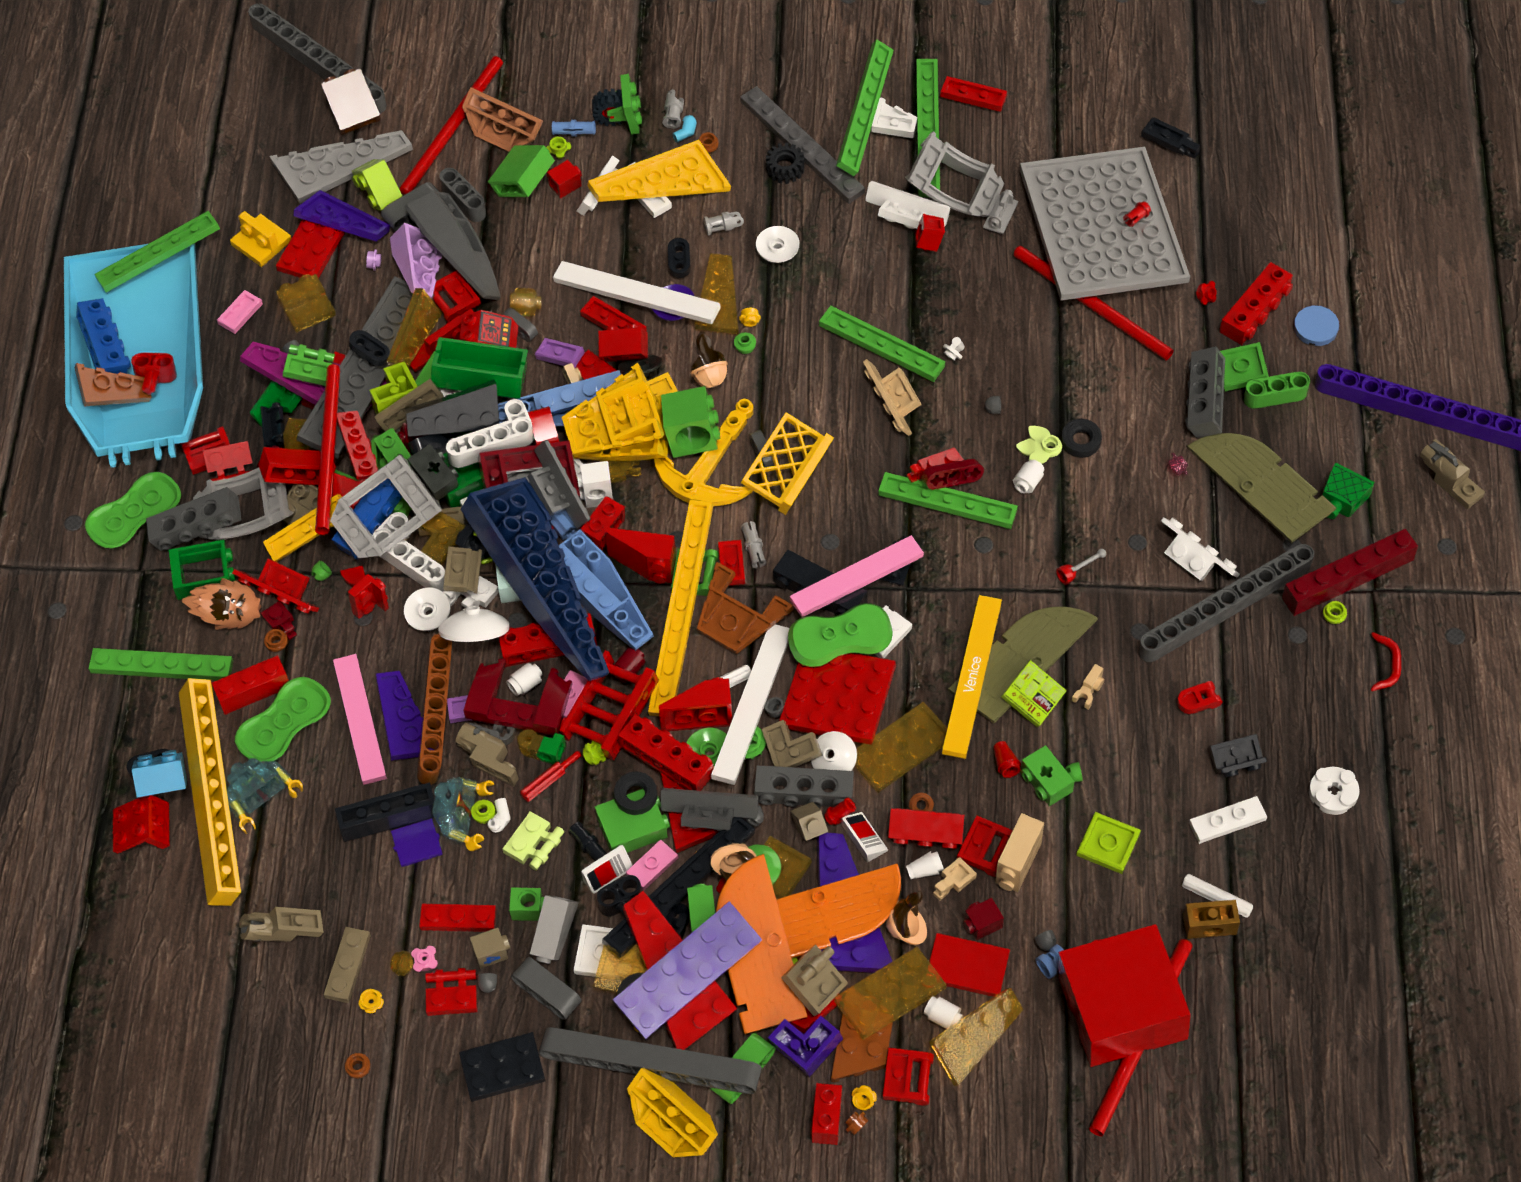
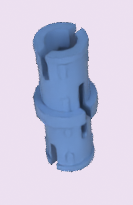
[552,119,596,137]

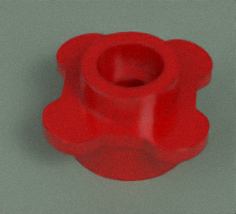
[1196,281,1217,305]

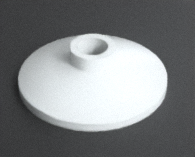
[756,226,799,263]
[404,587,450,631]
[811,731,857,771]

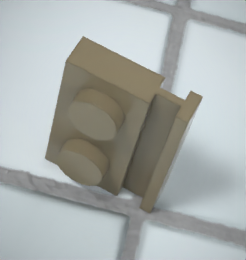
[443,547,482,594]

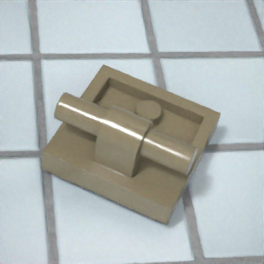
[283,484,318,539]
[781,945,848,1016]

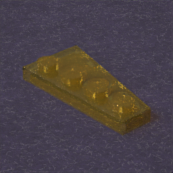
[695,253,739,334]
[386,288,442,367]

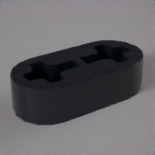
[665,903,689,939]

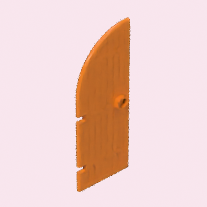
[716,854,807,1034]
[776,864,901,958]

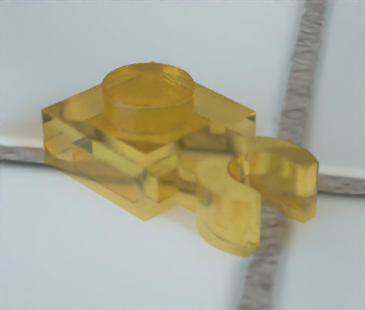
[600,460,641,483]

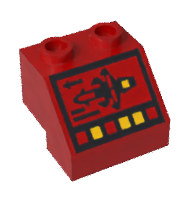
[459,310,518,348]

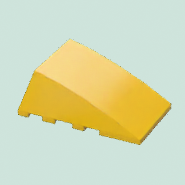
[562,362,664,456]
[572,395,669,461]

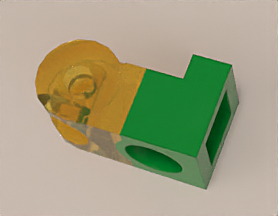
[517,729,566,764]

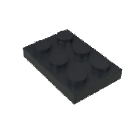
[459,1032,546,1102]

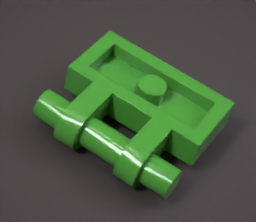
[283,344,335,386]

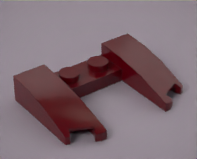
[478,440,580,496]
[463,658,573,735]

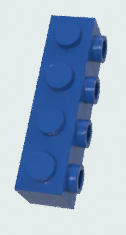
[76,298,130,374]
[332,478,402,560]

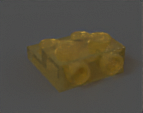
[276,274,336,333]

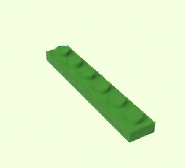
[94,211,220,292]
[819,305,945,382]
[879,472,1018,529]
[89,648,233,681]

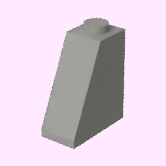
[530,895,579,964]

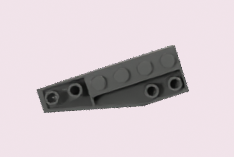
[405,191,501,300]

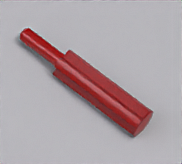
[519,751,581,802]

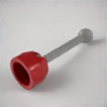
[1056,549,1106,585]

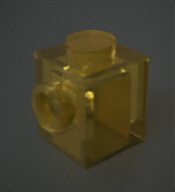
[283,418,310,450]

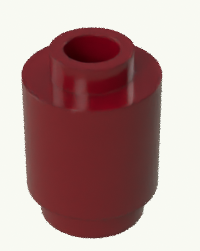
[614,648,646,683]

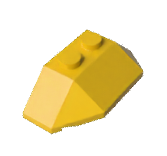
[627,1068,718,1157]

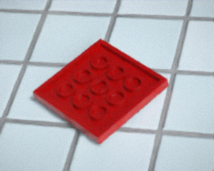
[779,653,896,745]

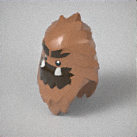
[182,578,262,630]

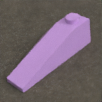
[390,223,442,299]

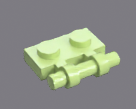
[503,811,564,870]

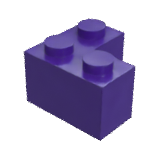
[768,1015,843,1077]

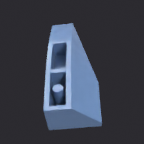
[498,370,621,427]
[559,530,654,650]

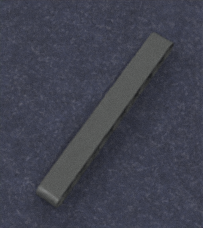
[248,4,387,113]
[1139,544,1314,662]
[539,1027,762,1094]

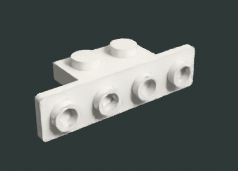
[866,181,950,229]
[1161,517,1240,581]

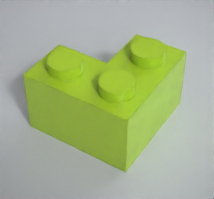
[352,159,402,210]
[369,361,418,415]

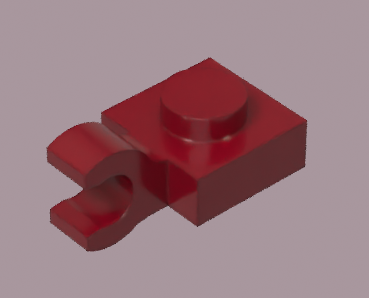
[260,601,297,640]

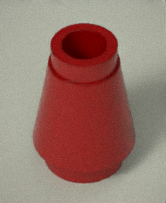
[993,741,1021,778]

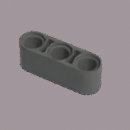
[439,168,486,222]
[381,182,439,232]
[511,957,582,1020]

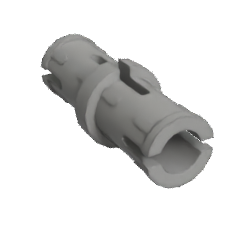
[741,521,766,568]

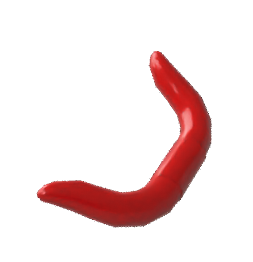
[1371,632,1401,691]

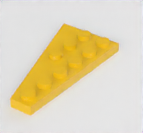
[587,140,731,202]

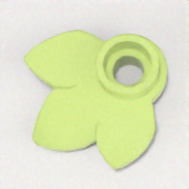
[1016,426,1062,464]

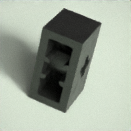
[407,444,459,500]

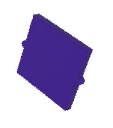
[391,818,443,867]

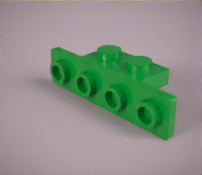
[250,353,308,427]

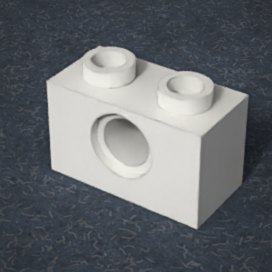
[577,461,613,508]

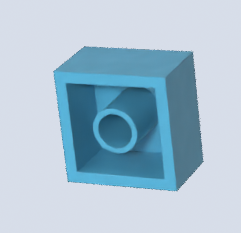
[132,750,188,798]

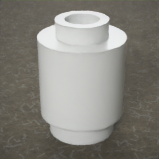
[1013,459,1044,493]
[506,663,543,696]
[924,996,963,1031]

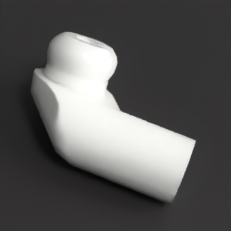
[488,798,510,833]

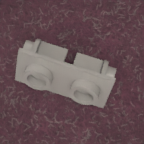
[983,189,1019,234]

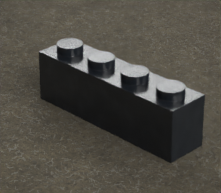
[773,550,868,616]
[335,782,439,842]

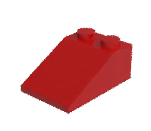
[605,527,676,584]
[659,677,732,731]

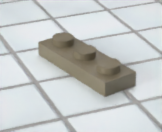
[374,379,444,432]
[324,927,371,1003]

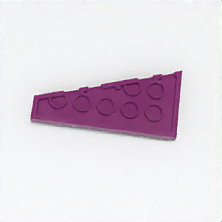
[240,342,387,415]

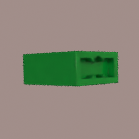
[169,540,236,600]

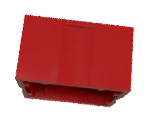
[1058,924,1191,1067]

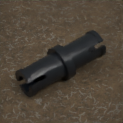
[569,822,607,861]

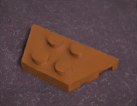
[831,988,893,1083]

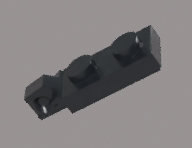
[1141,117,1200,159]

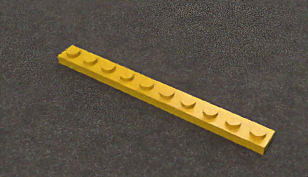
[648,500,714,717]

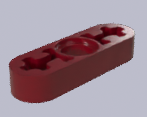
[921,459,984,490]

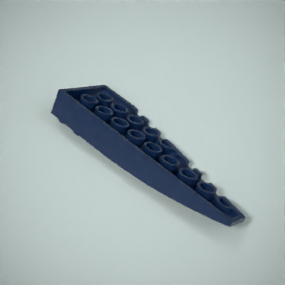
[460,477,609,681]

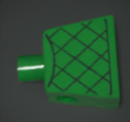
[1323,463,1375,519]

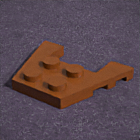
[697,562,794,654]

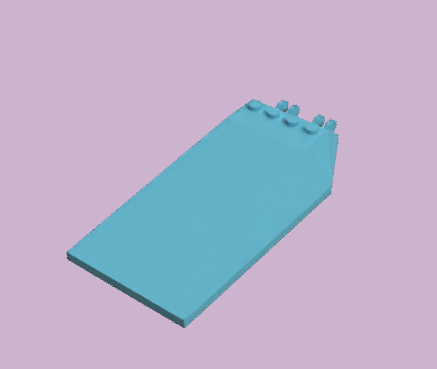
[64,243,203,468]

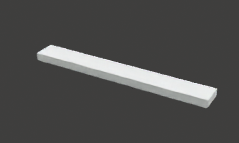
[553,261,721,324]
[711,624,789,785]

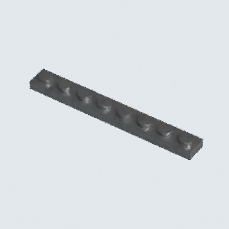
[740,86,865,204]

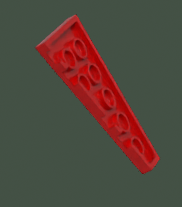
[622,891,737,1050]

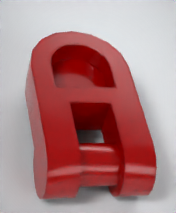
[1177,681,1223,714]

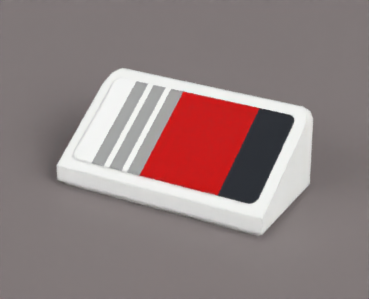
[841,812,888,863]
[581,845,632,894]

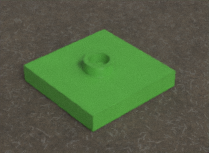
[1220,342,1269,391]

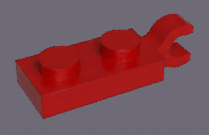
[906,447,964,482]

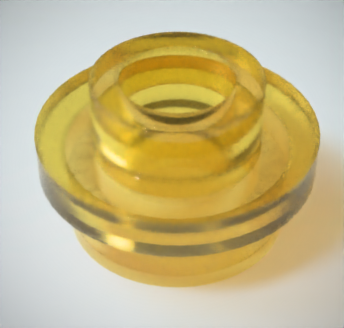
[390,951,413,976]

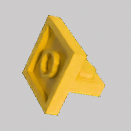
[230,211,291,267]

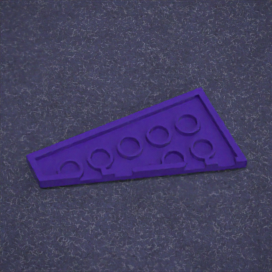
[817,833,896,974]

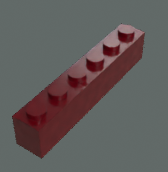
[1282,528,1418,616]

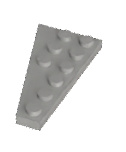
[270,130,413,204]

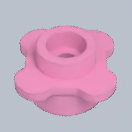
[411,946,438,972]

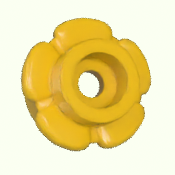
[739,308,761,327]
[359,989,384,1013]
[852,1085,877,1110]

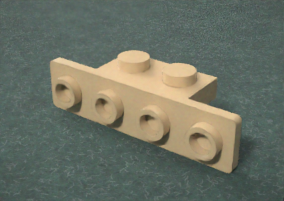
[863,359,922,436]

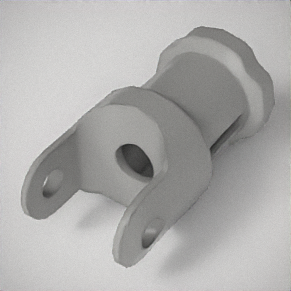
[662,89,684,129]
[703,212,744,236]

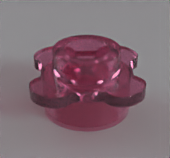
[1168,453,1188,476]

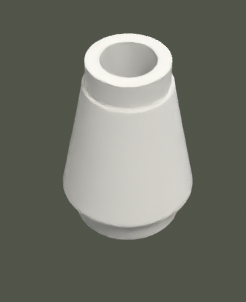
[906,851,944,879]

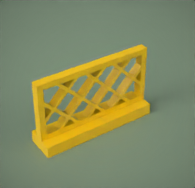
[741,412,834,515]

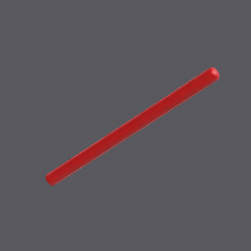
[399,56,503,195]
[1013,246,1174,361]
[315,364,340,535]
[1089,939,1193,1136]

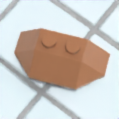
[462,87,543,152]

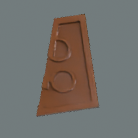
[74,363,151,406]

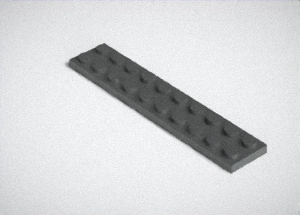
[297,276,434,459]

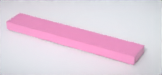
[790,535,924,617]
[333,654,387,785]

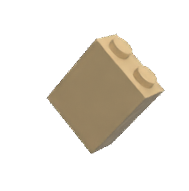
[995,813,1044,892]

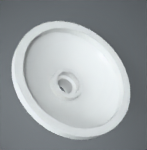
[438,606,510,642]

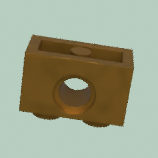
[1183,900,1240,939]

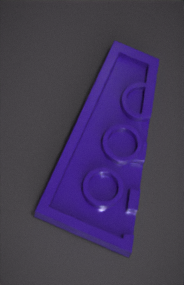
[294,190,390,242]
[376,671,434,760]

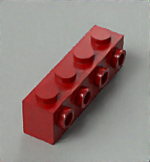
[1219,262,1293,345]
[499,613,597,667]
[618,714,714,791]

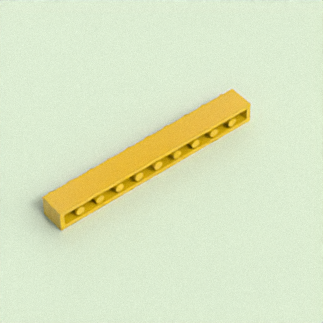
[179,678,241,906]

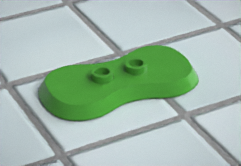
[85,472,181,548]
[788,603,893,667]
[235,677,331,764]

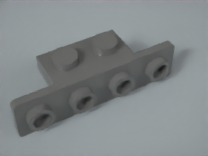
[527,440,590,529]
[661,788,758,831]

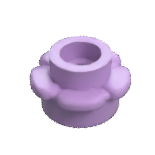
[366,249,381,271]

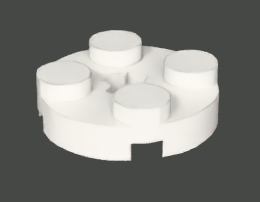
[1309,767,1359,815]

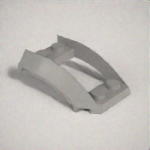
[905,131,1004,217]
[330,454,442,558]
[193,468,294,540]

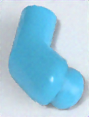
[672,115,697,143]

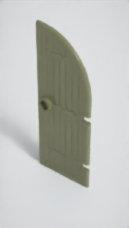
[1187,433,1336,543]
[948,607,1098,723]

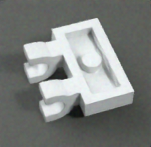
[443,576,499,611]

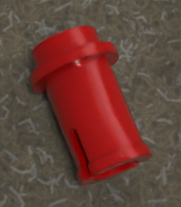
[1123,201,1151,227]
[824,798,856,825]

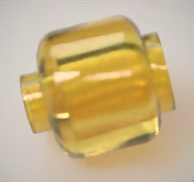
[510,288,541,317]

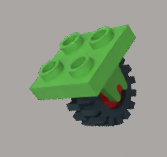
[592,74,642,135]

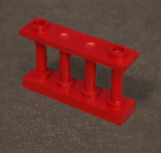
[560,650,659,761]

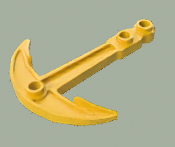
[654,399,753,506]

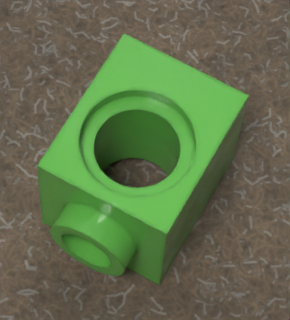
[509,888,544,921]

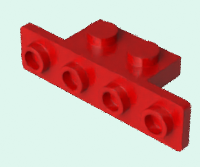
[402,309,474,372]
[337,411,378,480]
[232,559,319,614]

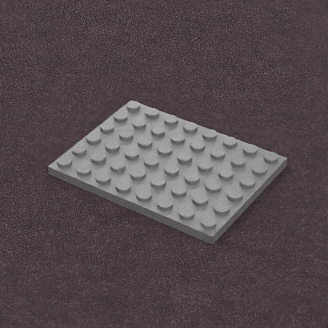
[1019,147,1190,300]

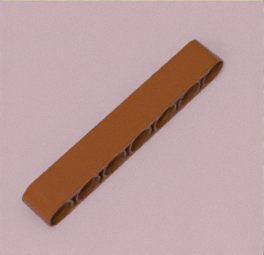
[417,633,452,785]

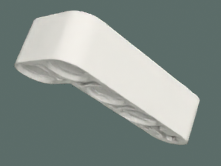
[446,399,534,468]
[372,512,445,592]

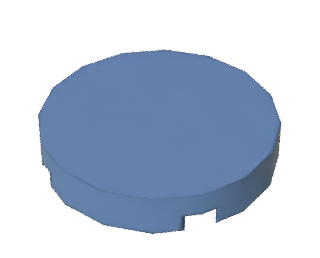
[1294,306,1339,346]

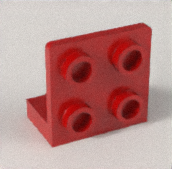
[113,795,170,854]

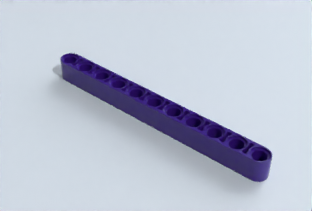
[1314,364,1521,451]

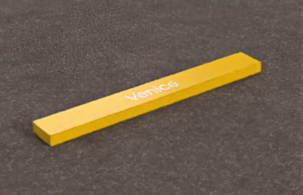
[942,595,1002,759]

